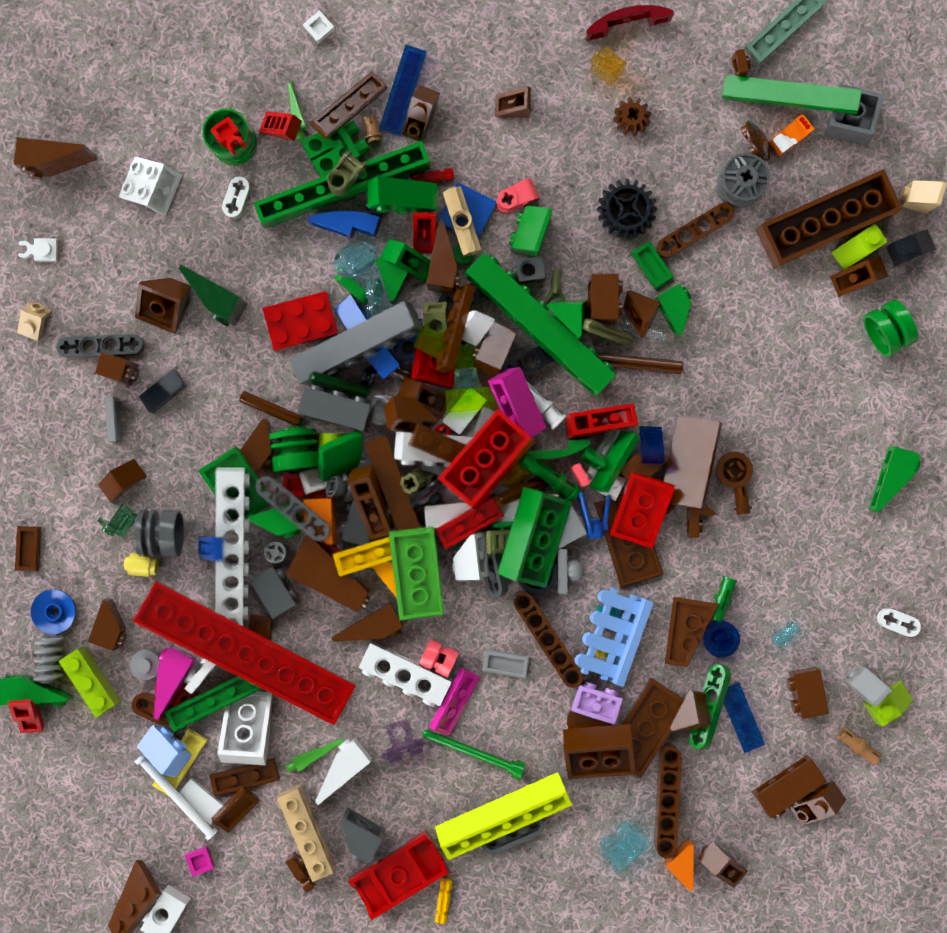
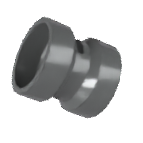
[326,476,354,503]

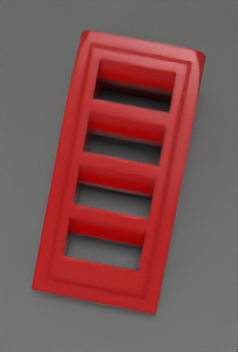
[259,111,302,141]

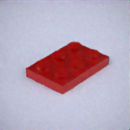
[262,291,338,351]
[610,471,675,549]

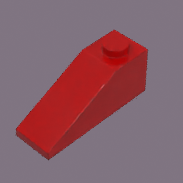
[564,403,639,440]

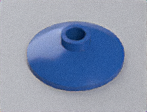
[31,589,76,634]

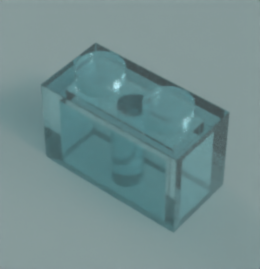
[598,819,652,874]

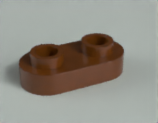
[132,692,174,726]

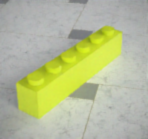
[435,772,572,860]

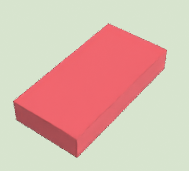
[569,463,590,487]

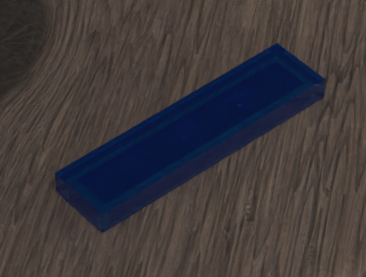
[379,45,427,137]

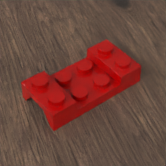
[348,830,449,921]

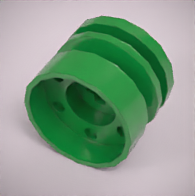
[202,108,258,166]
[269,427,319,472]

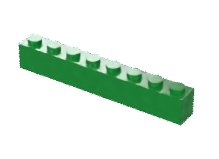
[254,141,431,229]
[465,252,616,397]

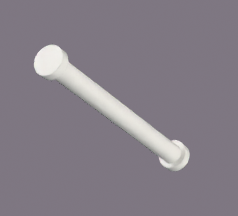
[134,754,217,841]

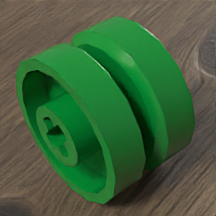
[863,299,919,358]

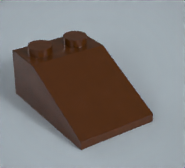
[13,137,97,180]

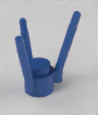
[577,492,611,539]

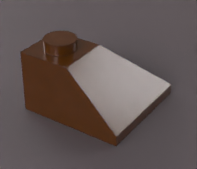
[135,278,191,334]

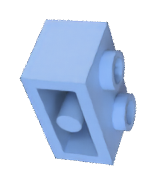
[137,725,192,777]

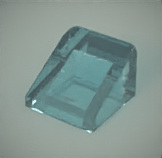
[454,367,478,390]

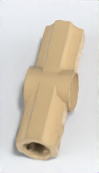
[443,186,482,257]

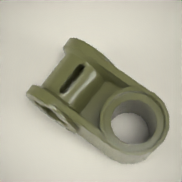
[327,150,368,196]

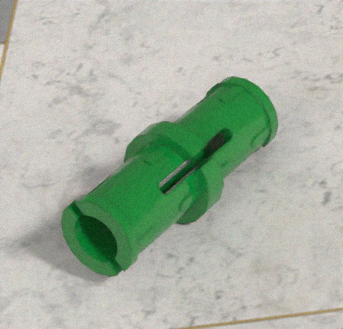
[712,576,737,623]

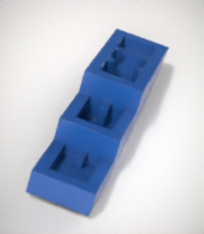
[335,294,402,379]

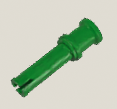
[518,452,581,501]

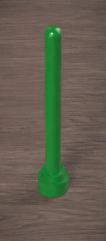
[423,730,526,780]

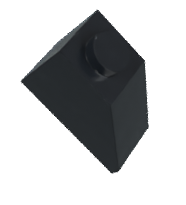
[886,230,936,267]

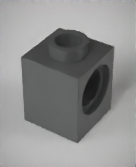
[512,256,546,285]

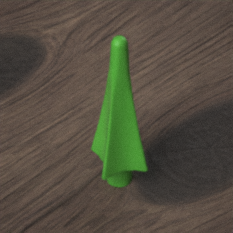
[288,82,308,141]
[286,739,343,773]

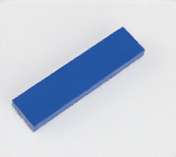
[198,536,224,561]

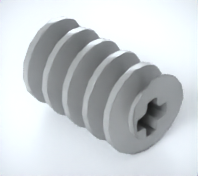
[33,636,64,683]

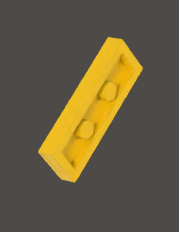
[333,536,392,576]

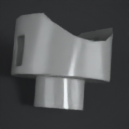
[372,395,392,425]
[130,648,161,680]

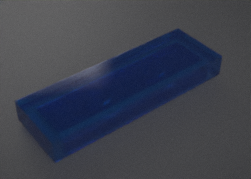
[723,682,765,753]

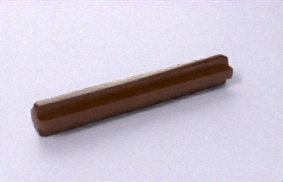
[597,352,683,374]

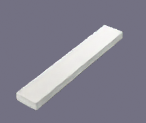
[424,494,559,528]

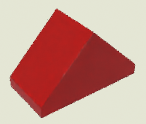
[413,212,436,253]

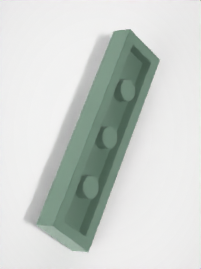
[744,0,826,65]

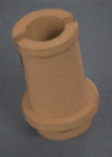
[362,114,382,145]

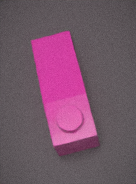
[154,646,197,720]

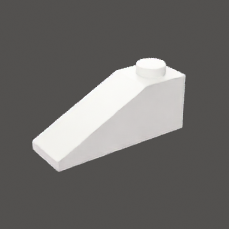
[315,737,372,805]

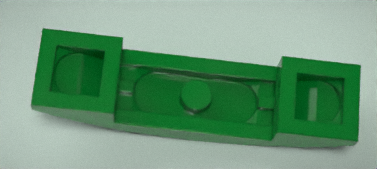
[527,439,591,460]

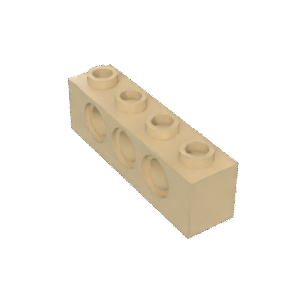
[277,784,336,882]

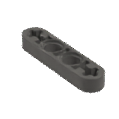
[56,334,145,358]
[256,476,331,541]

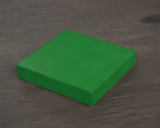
[319,430,362,482]

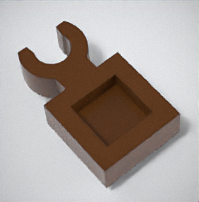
[285,852,316,893]

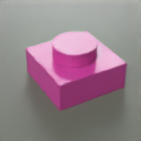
[185,845,215,877]

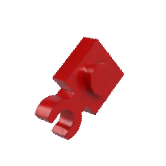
[210,116,246,156]

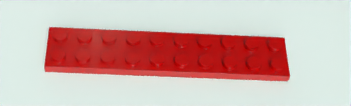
[132,580,356,725]

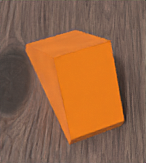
[664,840,694,891]

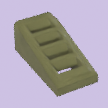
[486,530,510,554]

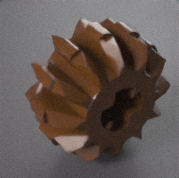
[613,97,651,137]

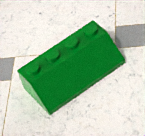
[497,487,572,588]

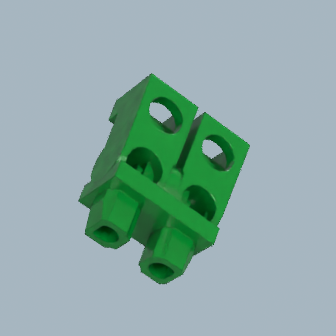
[301,120,370,178]

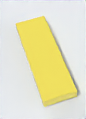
[152,728,208,797]

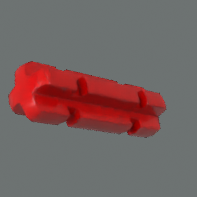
[411,167,454,183]

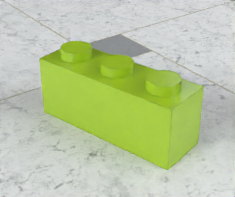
[59,646,121,718]

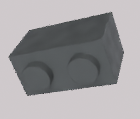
[250,566,299,619]

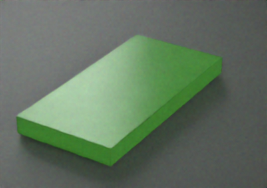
[389,526,444,621]

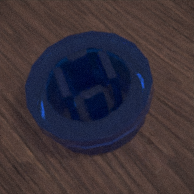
[703,621,740,658]

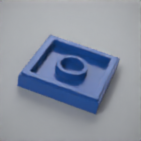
[437,182,497,239]

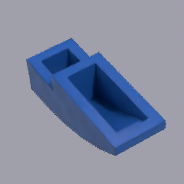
[308,211,381,239]

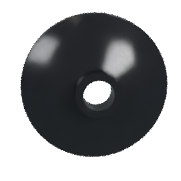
[412,479,445,508]

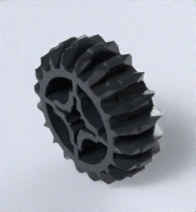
[597,179,657,240]

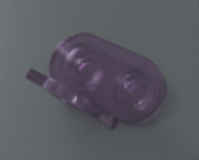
[381,719,425,763]

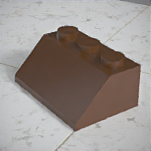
[563,724,636,780]

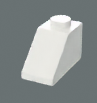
[452,531,490,580]

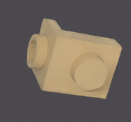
[17,302,51,341]

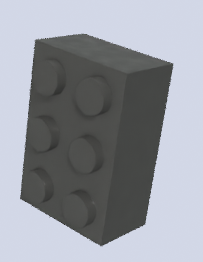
[297,384,373,433]

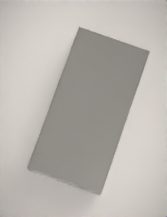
[105,397,122,443]
[482,649,530,679]

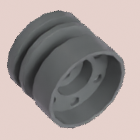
[716,153,770,208]
[135,510,184,557]

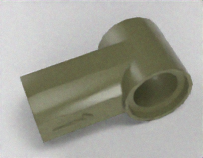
[400,467,437,494]

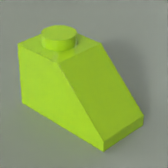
[831,223,888,270]
[863,680,913,727]

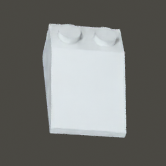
[218,691,272,765]

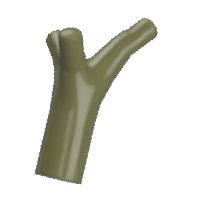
[543,269,566,304]

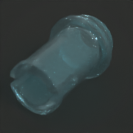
[771,620,800,648]

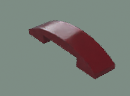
[585,5,674,42]

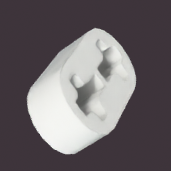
[222,176,251,219]
[877,608,921,637]

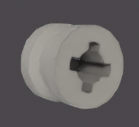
[264,541,288,564]

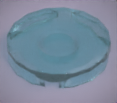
[333,242,377,277]
[366,278,383,319]

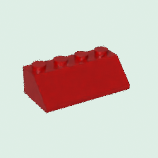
[438,409,535,511]

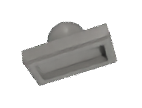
[557,548,584,594]

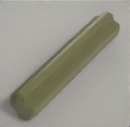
[582,319,635,346]

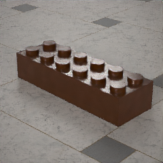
[756,169,903,269]

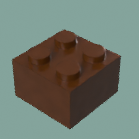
[588,274,623,325]

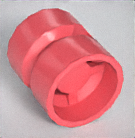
[419,639,459,678]

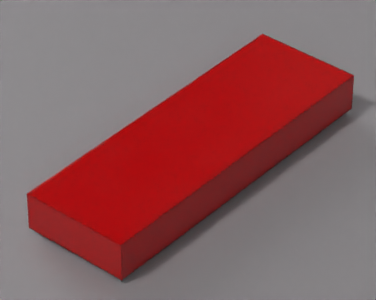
[434,496,504,549]

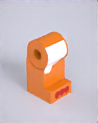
[768,113,814,157]

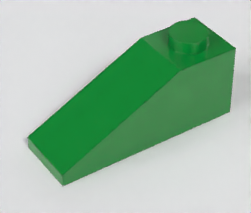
[869,446,921,512]

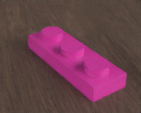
[429,667,480,736]

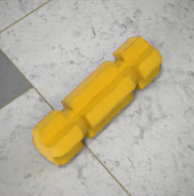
[435,878,453,924]

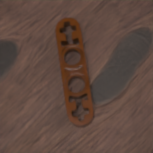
[656,203,734,258]

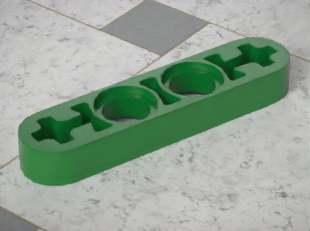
[689,664,731,750]

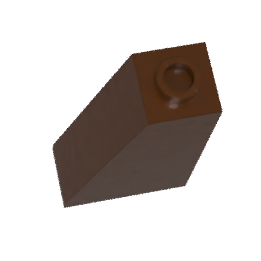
[286,535,371,612]

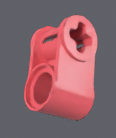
[496,178,540,214]

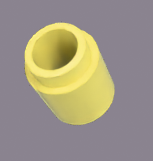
[124,553,159,577]

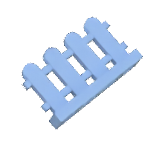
[575,587,654,687]

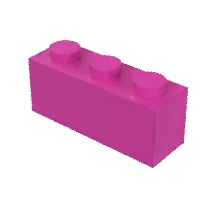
[488,367,546,437]

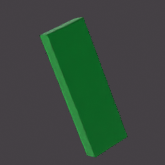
[589,432,640,493]

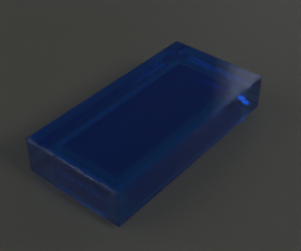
[639,426,665,464]

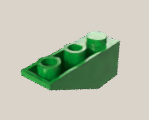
[0,675,73,709]

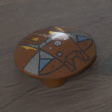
[741,121,770,161]

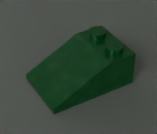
[179,264,248,327]

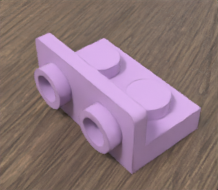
[571,681,623,725]

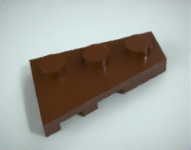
[665,597,719,667]
[108,860,162,933]

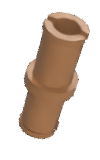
[837,727,882,765]

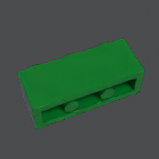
[367,176,438,215]

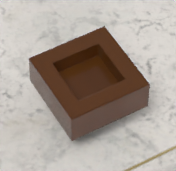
[731,49,751,77]

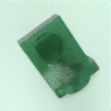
[98,503,137,537]

